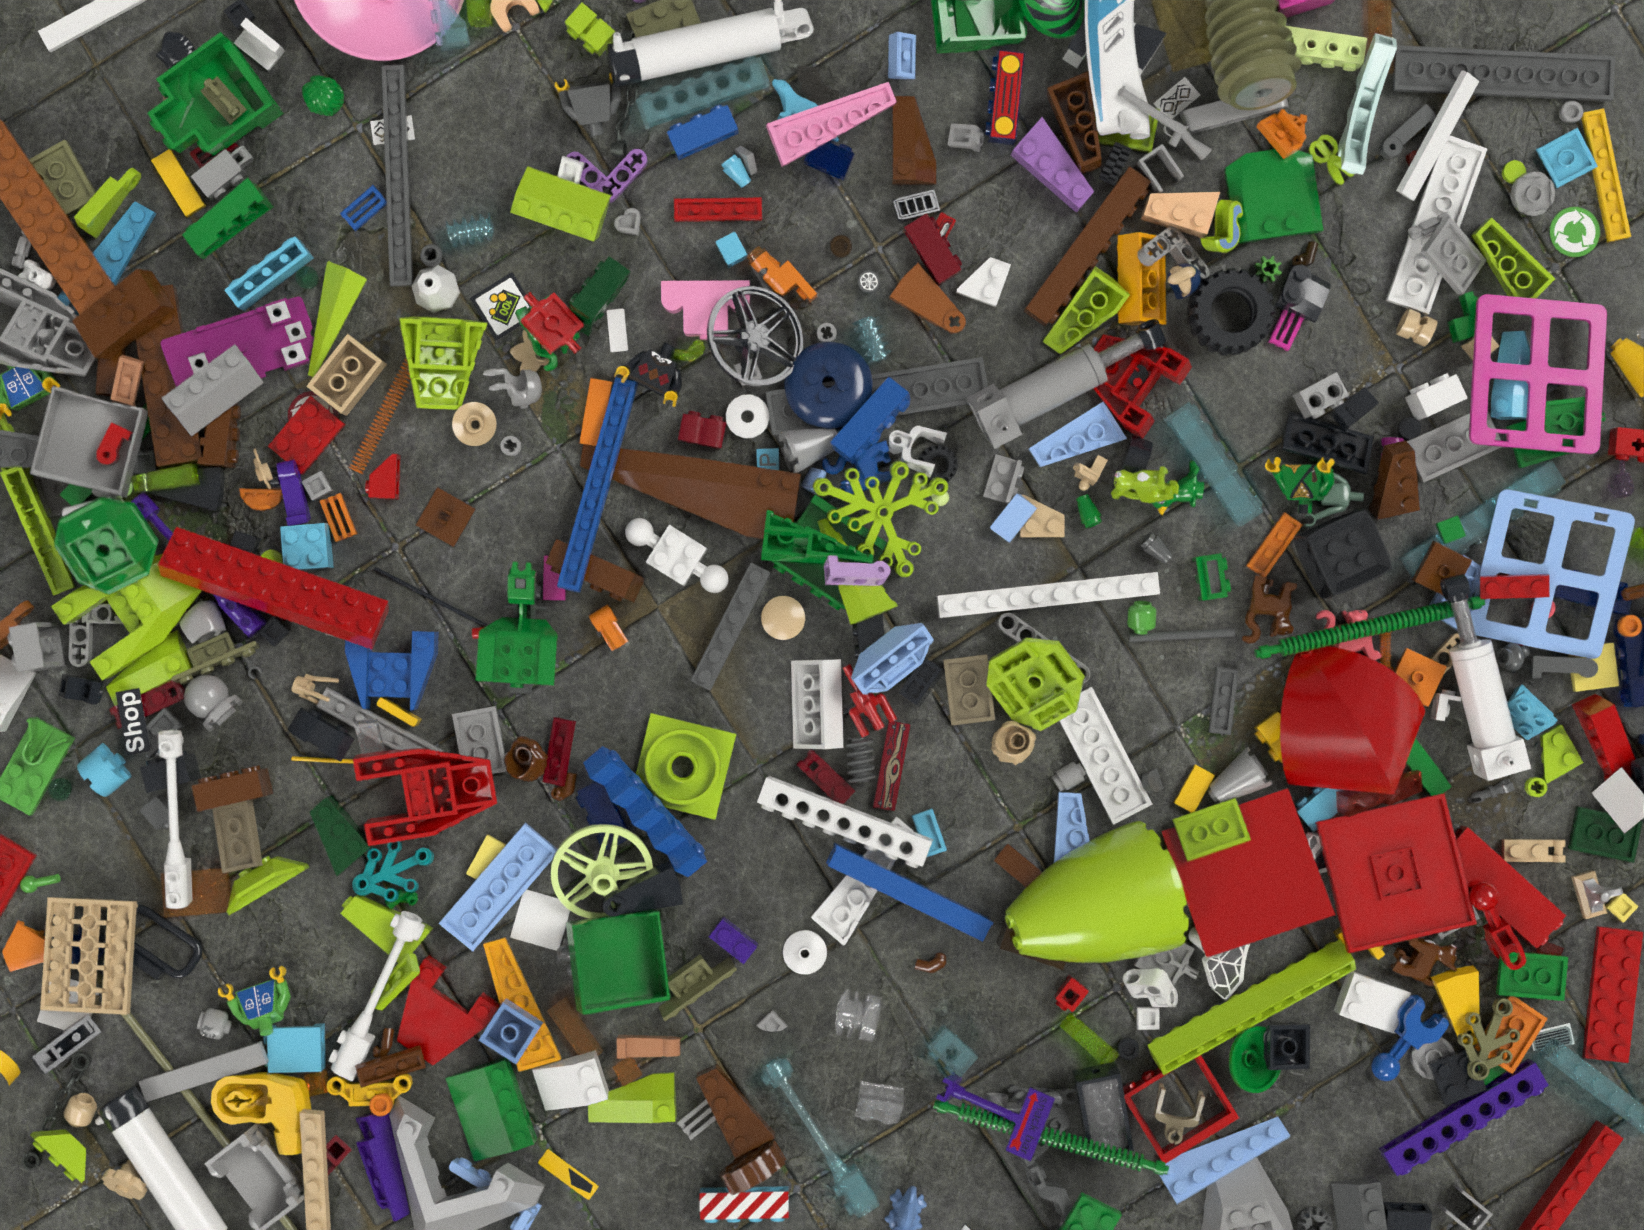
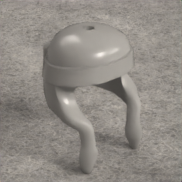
[483,368,542,409]

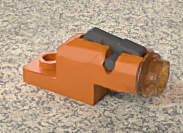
[746,246,817,302]

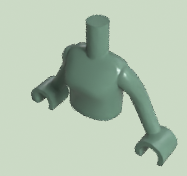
[1304,458,1364,528]

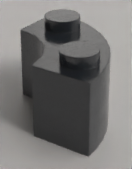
[288,707,354,762]

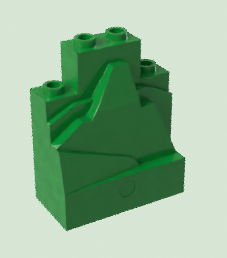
[931,0,1029,54]
[148,32,284,156]

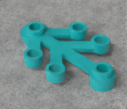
[352,841,434,902]

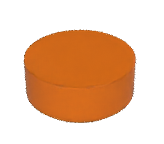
[1617,615,1642,637]
[369,1093,393,1116]

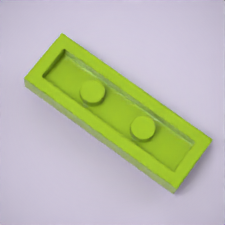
[371,953,420,1010]

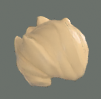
[991,721,1036,765]

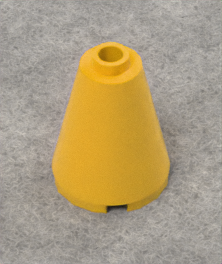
[1611,338,1644,398]

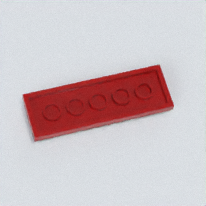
[1582,926,1643,1063]

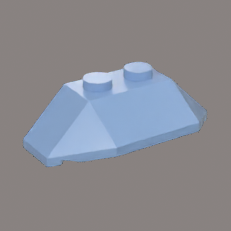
[851,623,933,694]

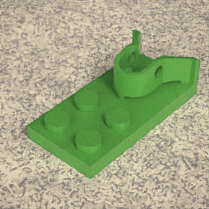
[0,717,75,816]

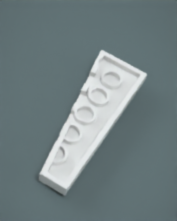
[811,816,913,946]

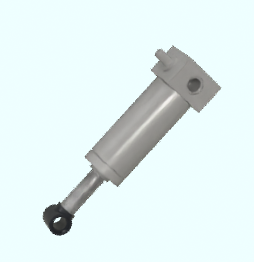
[966,319,1166,449]

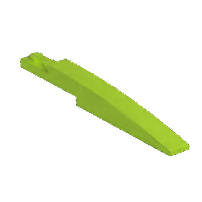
[0,413,75,596]

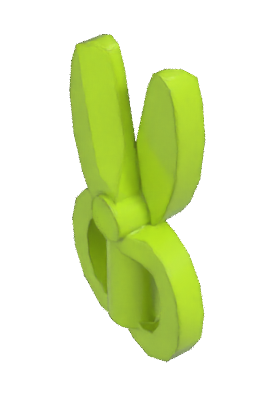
[1309,135,1354,185]

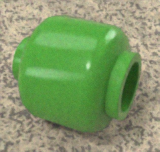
[1127,601,1157,634]

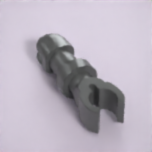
[1470,778,1514,803]

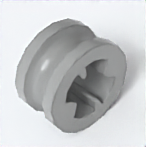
[817,323,837,342]
[500,436,521,456]

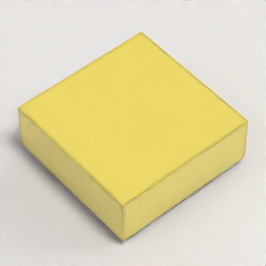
[1605,893,1639,923]

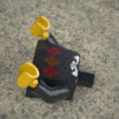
[614,342,682,407]

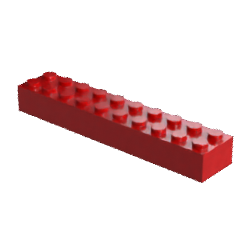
[158,527,389,649]

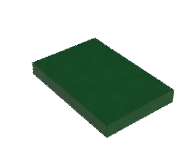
[1567,806,1643,863]

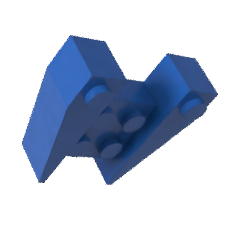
[345,631,439,710]

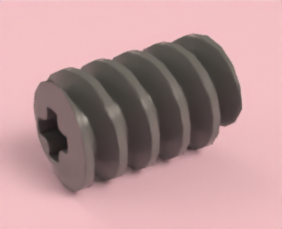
[846,737,875,783]

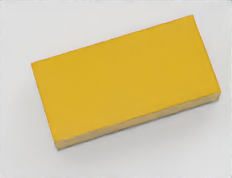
[377,697,422,727]
[1173,764,1215,813]

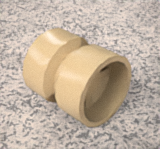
[1396,308,1437,347]

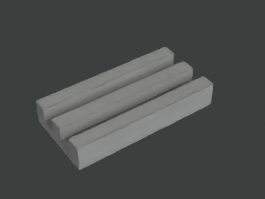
[677,1099,716,1140]

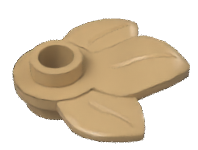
[510,330,554,372]
[253,448,273,490]

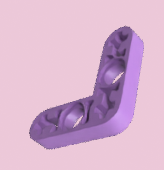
[567,149,648,203]

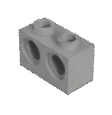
[1292,372,1349,419]

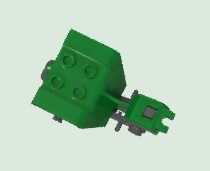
[476,562,559,693]

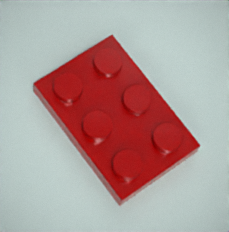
[268,396,346,475]

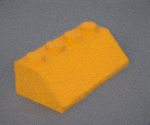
[1117,232,1166,325]

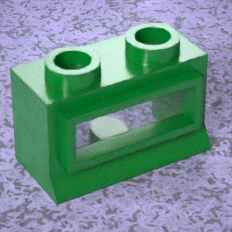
[1192,553,1231,601]

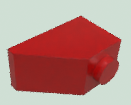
[365,454,401,500]

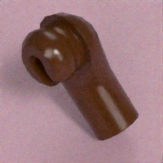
[551,772,577,801]
[914,952,947,973]
[373,1028,394,1058]

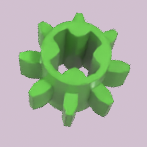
[1254,256,1282,283]

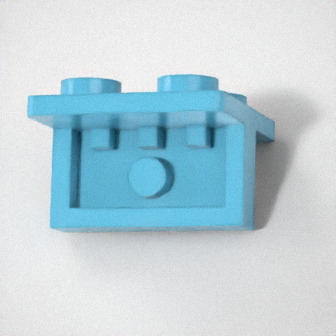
[1507,684,1557,740]

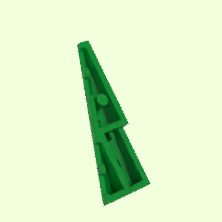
[761,510,874,564]

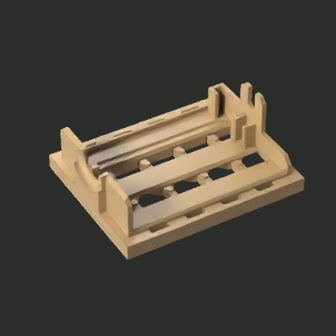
[40,897,138,1015]

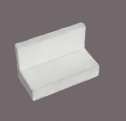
[234,18,285,71]

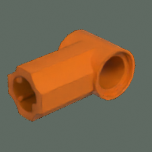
[589,604,629,651]

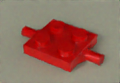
[521,292,584,355]

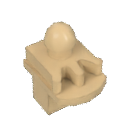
[1073,455,1108,491]

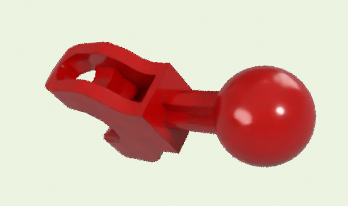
[1470,882,1526,970]

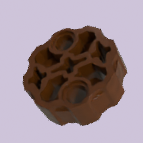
[719,1140,786,1195]

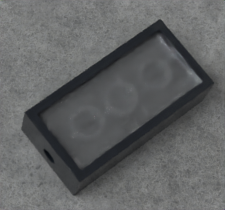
[1072,1062,1134,1161]

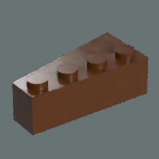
[1047,71,1102,174]
[696,1064,775,1158]

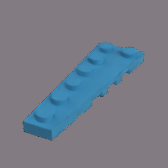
[57,201,156,316]

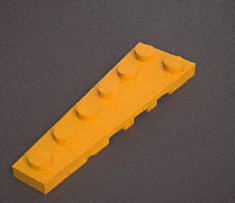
[483,937,562,1072]

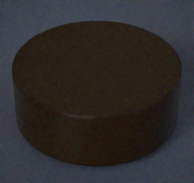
[830,235,852,258]

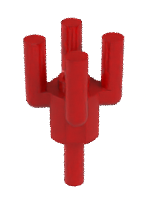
[843,664,897,738]

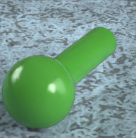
[20,874,61,893]

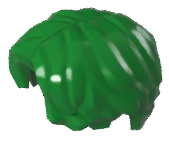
[302,75,344,116]

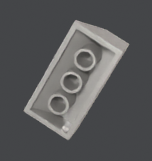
[162,345,263,437]

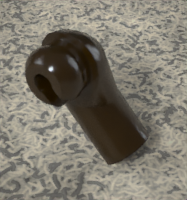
[1292,241,1319,267]

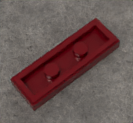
[542,717,576,786]

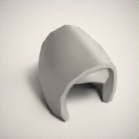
[180,600,226,644]

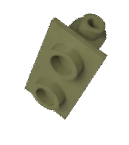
[200,77,247,124]

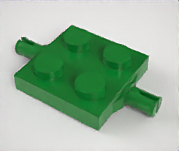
[1544,397,1606,444]

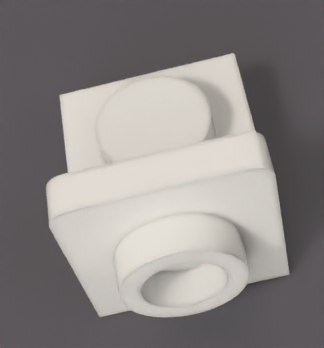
[1430,690,1461,721]

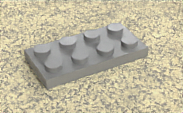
[1407,410,1501,483]

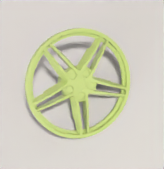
[551,824,653,919]

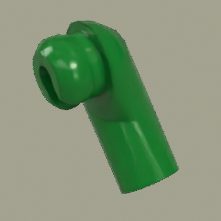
[385,889,418,910]

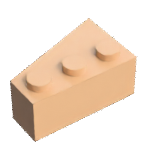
[1140,192,1220,238]

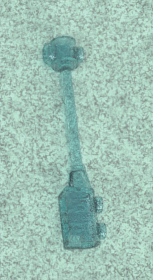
[760,1057,880,1218]

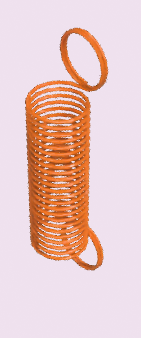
[1379,631,1394,672]

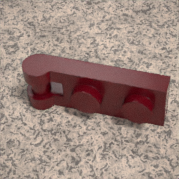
[796,749,855,804]

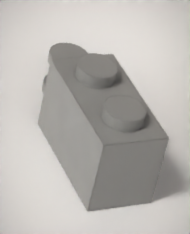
[191,146,254,201]

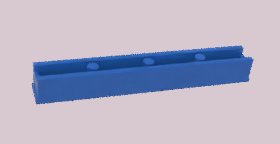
[826,842,994,941]

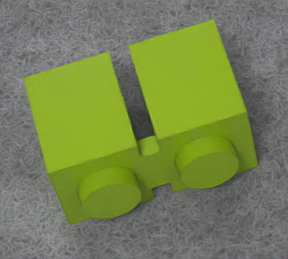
[565,2,615,56]

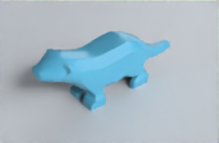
[772,79,839,142]

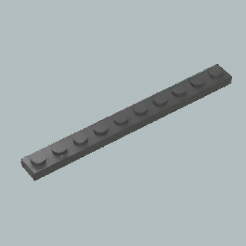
[381,65,413,287]

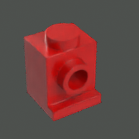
[1054,975,1089,1012]

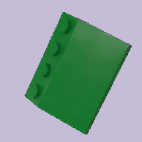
[445,1057,537,1161]

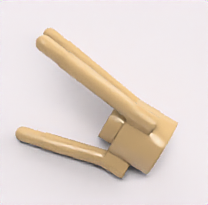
[292,674,339,705]

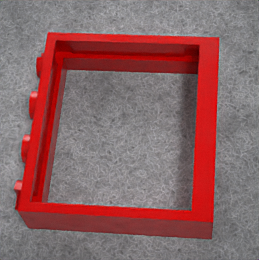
[1123,1055,1239,1164]

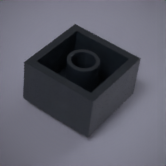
[140,750,201,793]

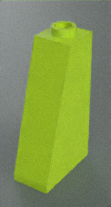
[340,895,433,963]

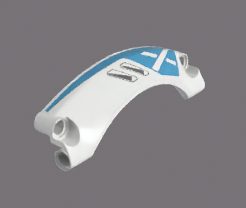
[1085,0,1150,139]

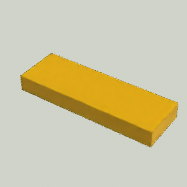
[151,149,206,218]

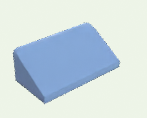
[888,32,916,79]
[990,494,1037,542]

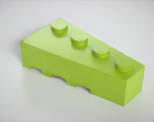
[1471,218,1555,299]

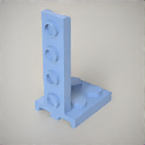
[449,1157,542,1230]

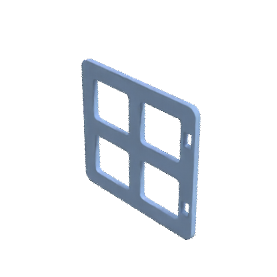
[1470,489,1635,659]

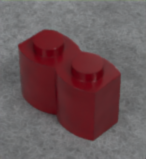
[678,411,726,449]

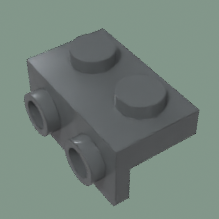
[145,708,185,759]

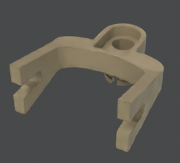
[1154,1083,1205,1144]

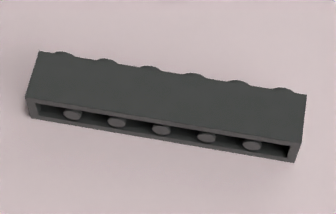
[691,563,771,691]

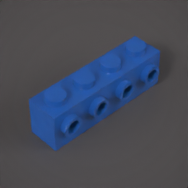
[830,377,911,465]

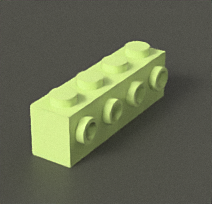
[1285,26,1367,71]

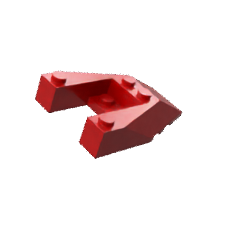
[353,748,497,846]

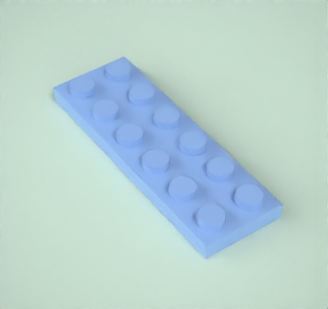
[439,823,557,951]

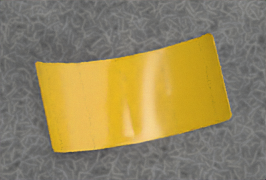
[0,1050,21,1086]

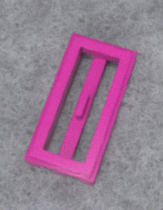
[1268,309,1304,351]

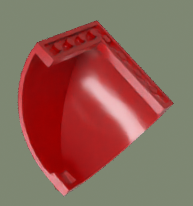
[1280,646,1425,794]

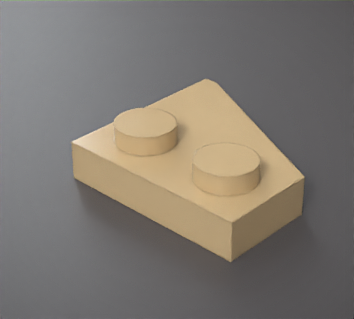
[1020,495,1065,537]

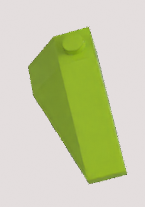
[1043,266,1130,354]
[106,630,193,706]
[588,1072,677,1123]

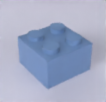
[479,998,543,1064]

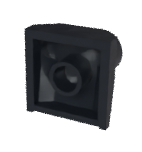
[1275,265,1331,323]
[1263,1022,1310,1070]

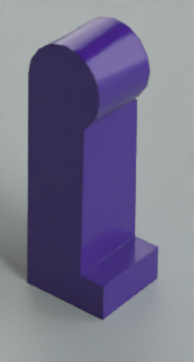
[277,460,311,526]

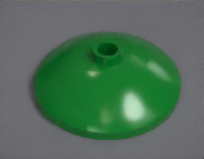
[1229,1026,1281,1093]

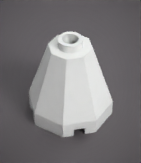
[412,265,460,313]

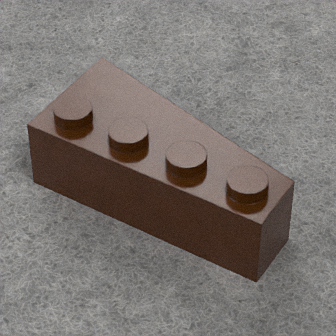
[546,539,645,603]

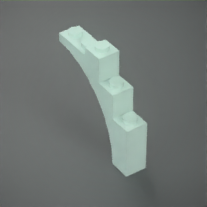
[1338,33,1397,175]

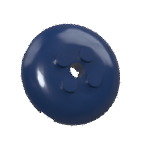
[785,342,873,429]

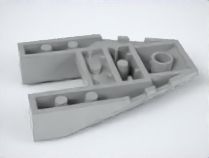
[0,268,96,377]
[1201,1157,1293,1230]

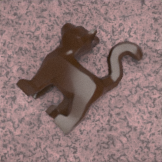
[1242,575,1297,644]
[1390,938,1457,987]

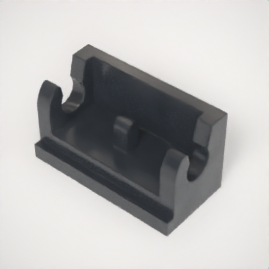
[899,658,944,708]
[1383,1201,1432,1230]

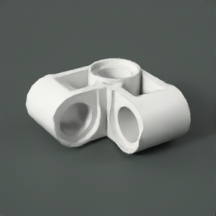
[1122,968,1178,1007]

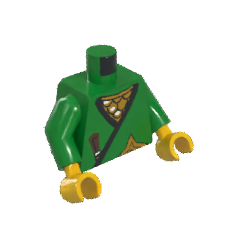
[1265,457,1335,513]

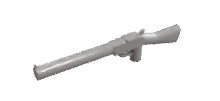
[1118,86,1212,160]

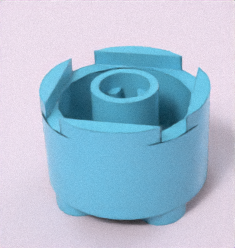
[77,743,132,797]

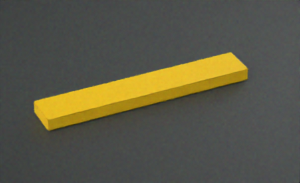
[1581,108,1631,242]

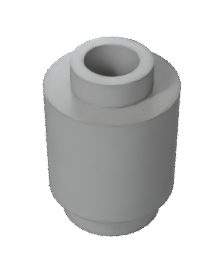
[1052,761,1086,792]

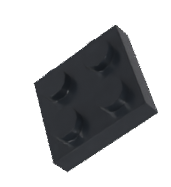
[1428,1049,1487,1106]

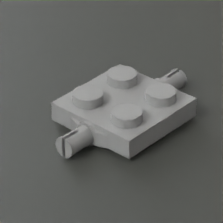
[1134,943,1199,986]

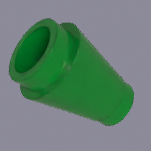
[1076,494,1102,529]

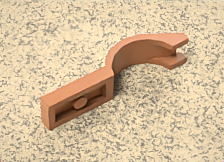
[111,355,144,407]

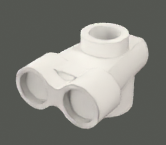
[18,259,56,290]

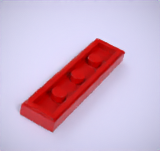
[674,197,762,222]

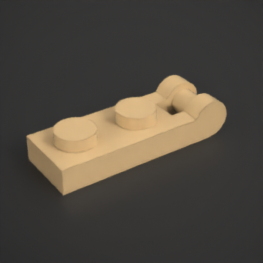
[1502,839,1565,862]

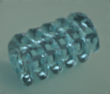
[446,212,494,248]
[852,316,892,365]

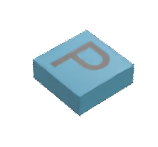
[757,448,779,470]

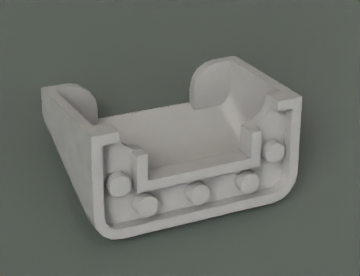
[205,1123,305,1230]

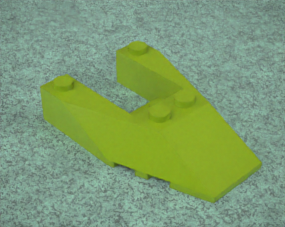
[51,554,202,680]

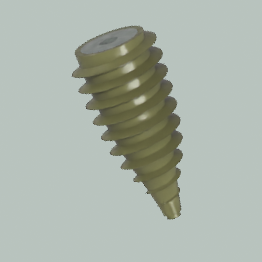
[1205,0,1301,110]

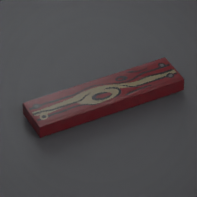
[873,721,911,811]

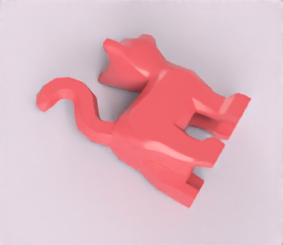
[1316,610,1382,660]

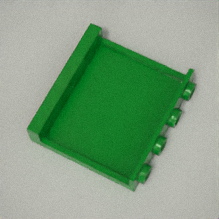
[772,494,887,611]

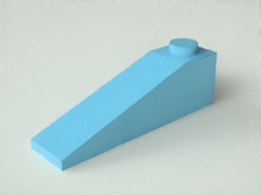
[1491,331,1530,420]

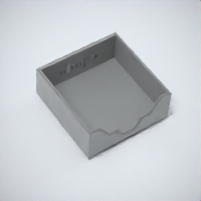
[30,386,148,498]

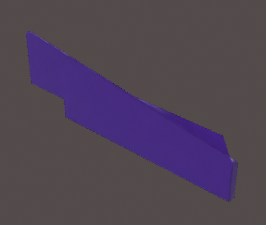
[356,1112,410,1221]

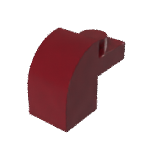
[326,1135,352,1175]

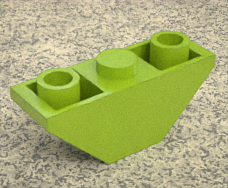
[30,1129,86,1183]

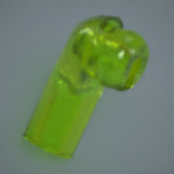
[674,340,705,362]

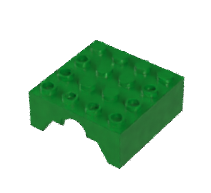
[566,909,670,1015]

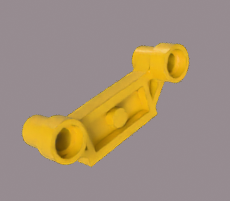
[327,1074,412,1106]

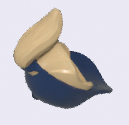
[1167,263,1201,300]

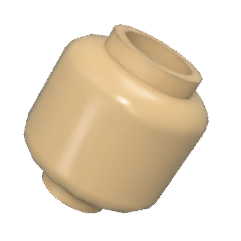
[64,1093,97,1128]

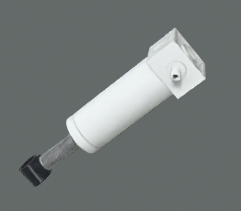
[1440,574,1531,781]

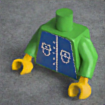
[0,365,60,419]
[218,966,291,1036]

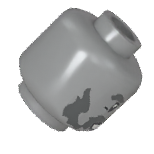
[197,1008,232,1040]

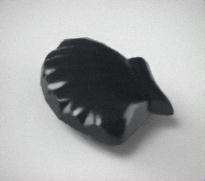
[156,32,195,70]

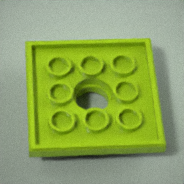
[636,713,736,819]

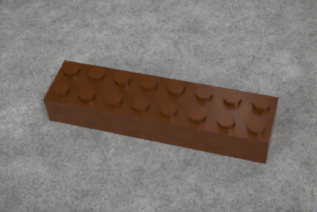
[136,284,204,469]

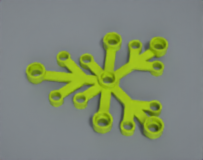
[813,461,948,577]

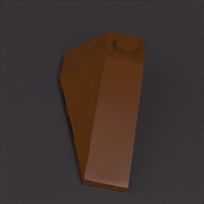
[892,96,936,185]

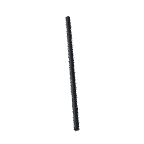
[374,567,487,627]

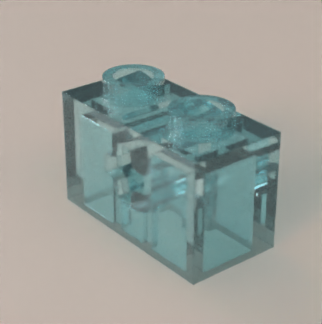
[927,1025,978,1077]

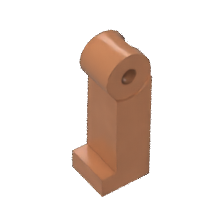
[617,1035,680,1059]

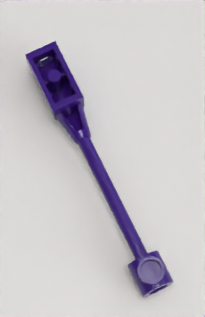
[131,493,267,637]

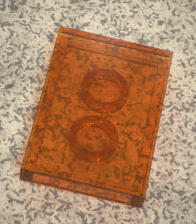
[161,868,231,918]

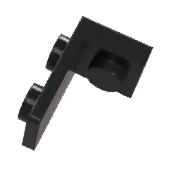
[1331,387,1379,431]

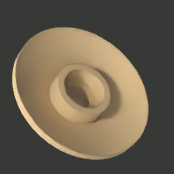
[452,402,497,446]

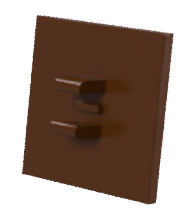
[416,487,476,547]

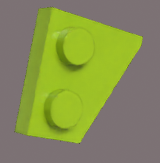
[1540,724,1583,783]

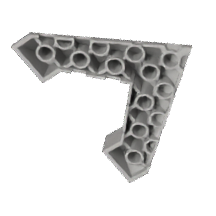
[389,1096,545,1230]

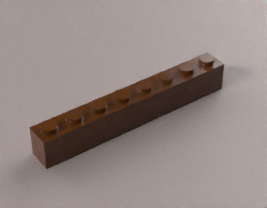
[1024,166,1151,327]

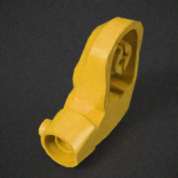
[211,1072,312,1155]

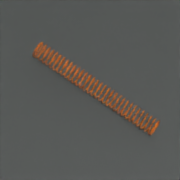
[349,359,411,474]

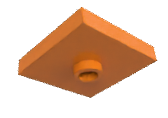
[1394,648,1447,707]

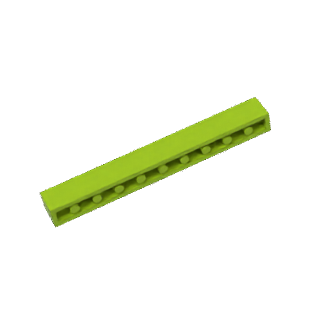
[1148,940,1356,1075]

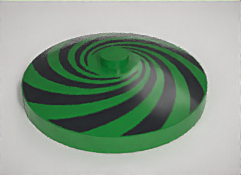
[1019,0,1085,39]

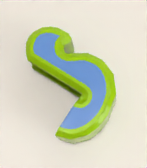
[1201,200,1243,253]

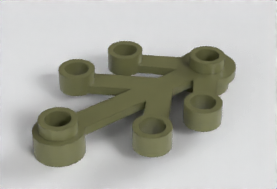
[1457,998,1520,1080]

